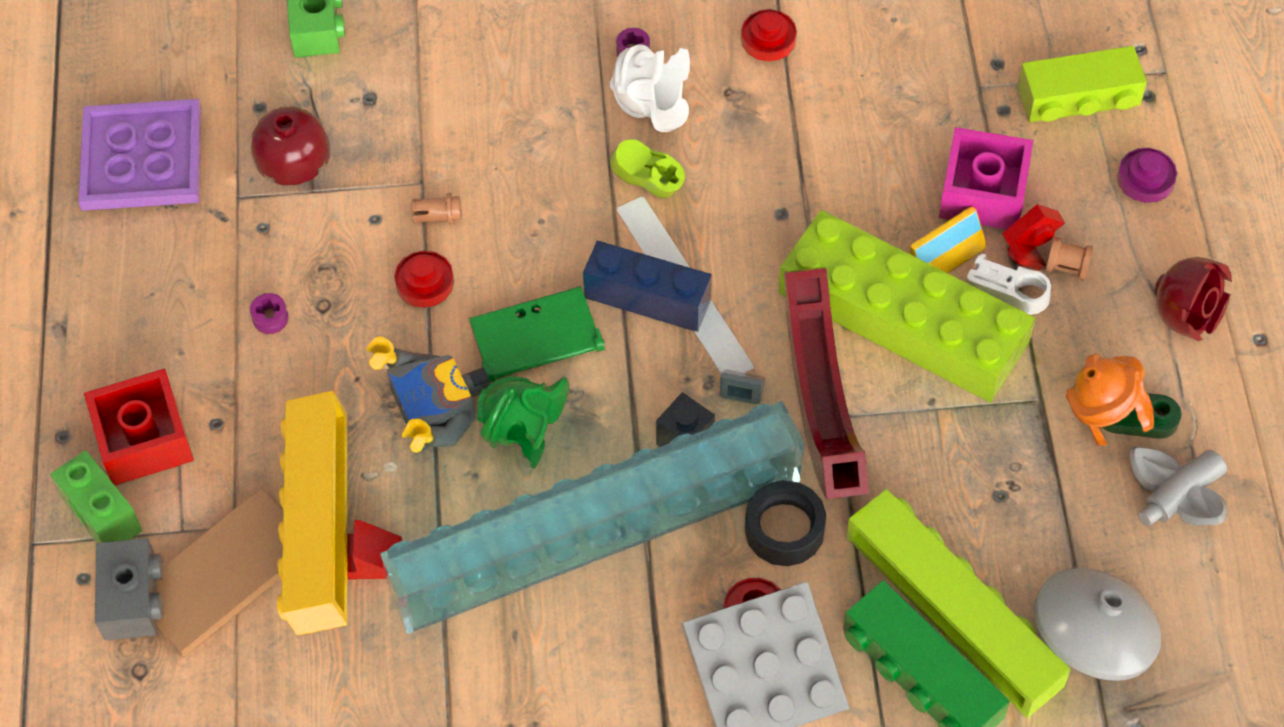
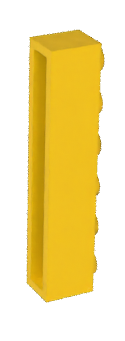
[277,390,347,635]

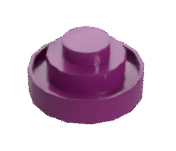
[1117,148,1177,203]

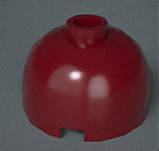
[251,106,330,185]
[1154,257,1232,341]

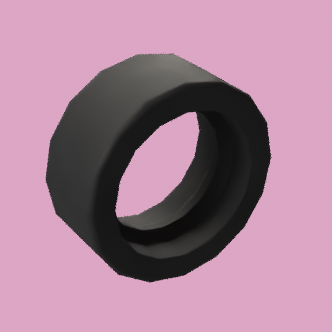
[745,480,826,566]

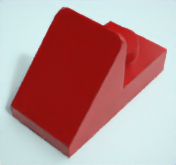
[347,520,402,580]

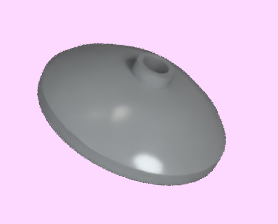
[1034,568,1161,681]

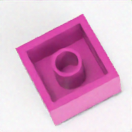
[939,127,1034,229]

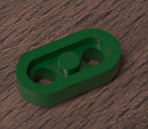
[1102,393,1182,439]

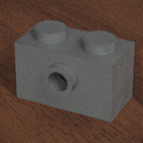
[95,538,164,641]

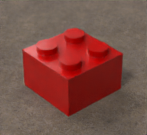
[84,368,194,486]

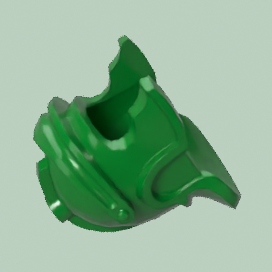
[477,376,569,469]

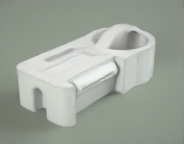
[967,254,1051,315]

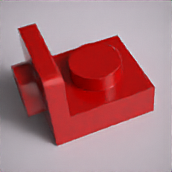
[1002,204,1065,270]

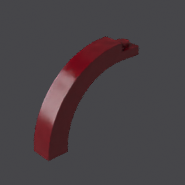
[784,267,869,499]

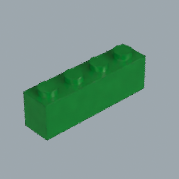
[843,580,1010,727]

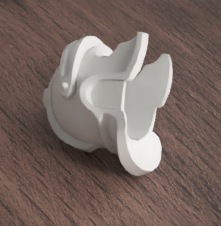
[610,44,690,132]

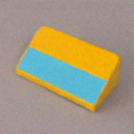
[909,206,986,273]

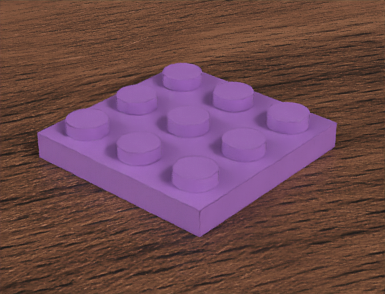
[78,99,202,211]

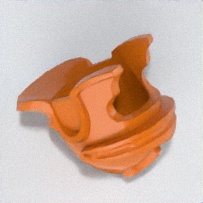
[1065,353,1154,446]

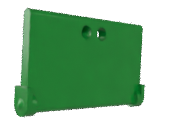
[469,286,605,383]

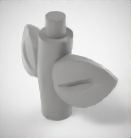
[1129,446,1227,527]

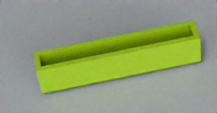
[846,489,1071,719]

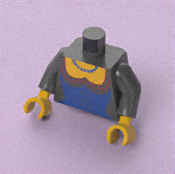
[366,336,490,453]

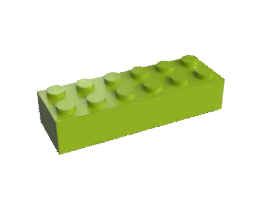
[778,210,1036,403]

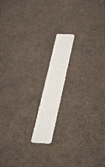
[617,197,754,373]

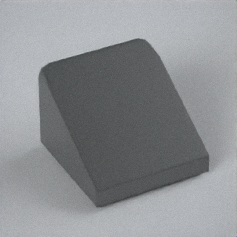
[720,369,765,404]

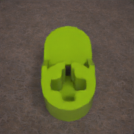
[610,139,685,198]

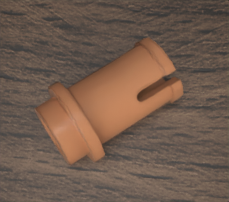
[411,193,462,224]

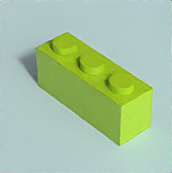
[1017,46,1147,123]

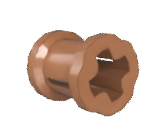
[1045,236,1093,280]

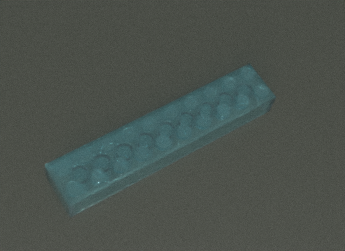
[380,401,804,634]

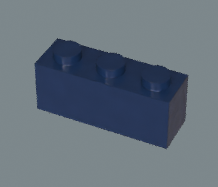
[583,240,712,332]

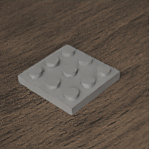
[680,581,850,727]

